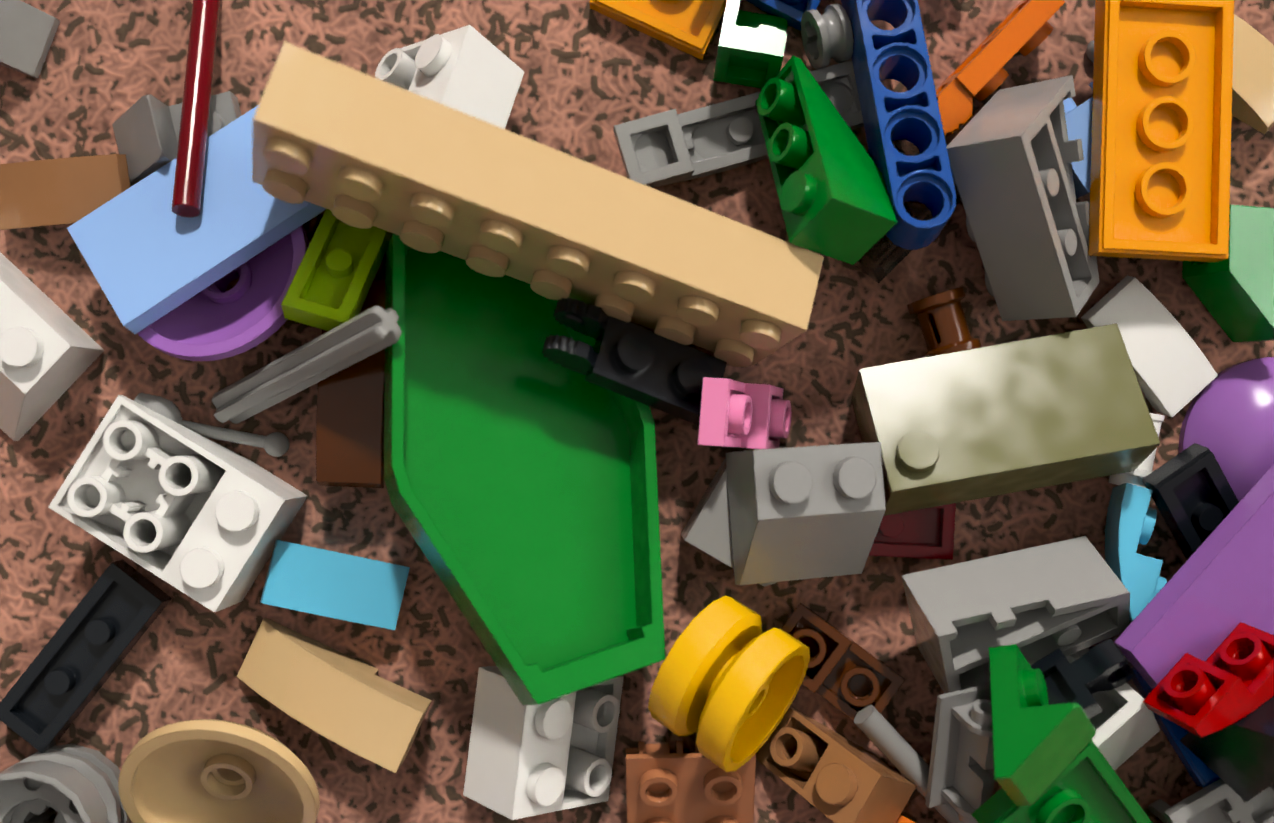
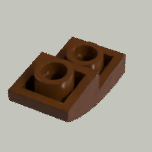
[781,603,905,721]

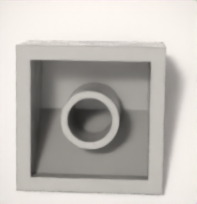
[726,442,886,585]

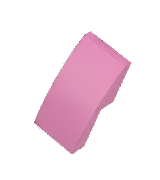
[698,377,791,449]

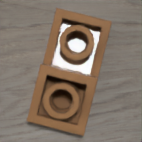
[0,154,131,230]

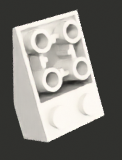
[48,395,308,613]

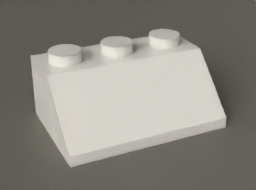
[0,252,104,441]

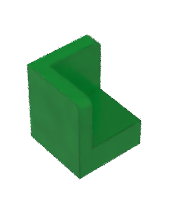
[713,0,788,89]

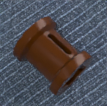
[907,287,982,357]

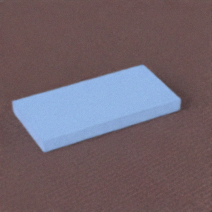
[67,105,326,334]

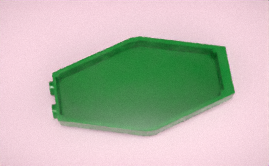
[384,233,665,705]

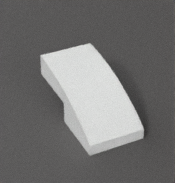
[1081,275,1218,418]

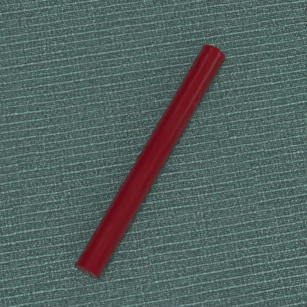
[171,0,220,217]

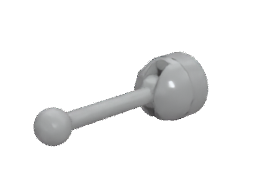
[134,393,290,457]

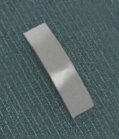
[613,60,864,188]

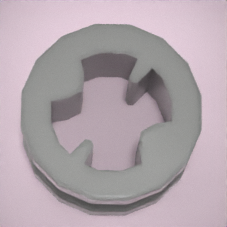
[801,3,854,69]

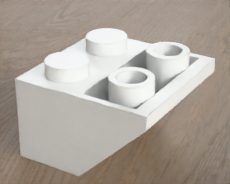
[375,25,524,129]
[463,666,624,820]

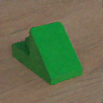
[989,644,1096,806]

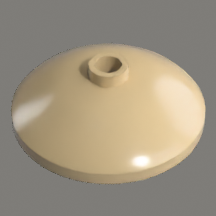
[118,719,320,823]

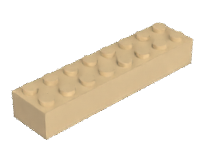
[252,42,824,367]

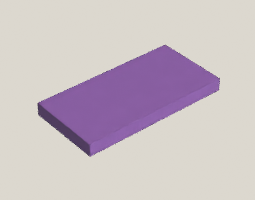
[1114,464,1274,690]

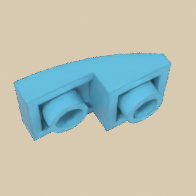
[1105,483,1167,622]
[260,539,410,630]

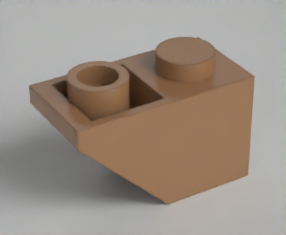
[756,706,917,823]

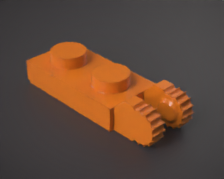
[936,0,1065,136]

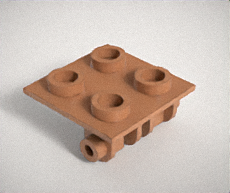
[626,740,756,823]

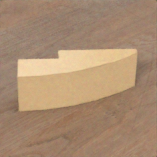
[237,618,432,773]

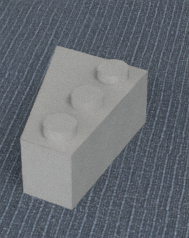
[947,75,1100,321]
[901,536,1130,694]

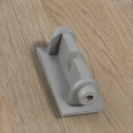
[925,683,995,823]

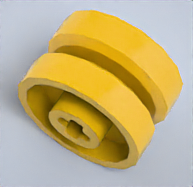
[648,595,810,772]

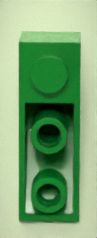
[755,56,897,265]

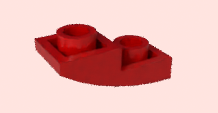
[1143,622,1274,737]

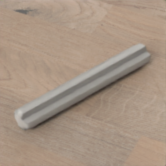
[212,306,402,424]

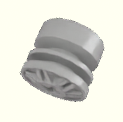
[0,744,131,823]

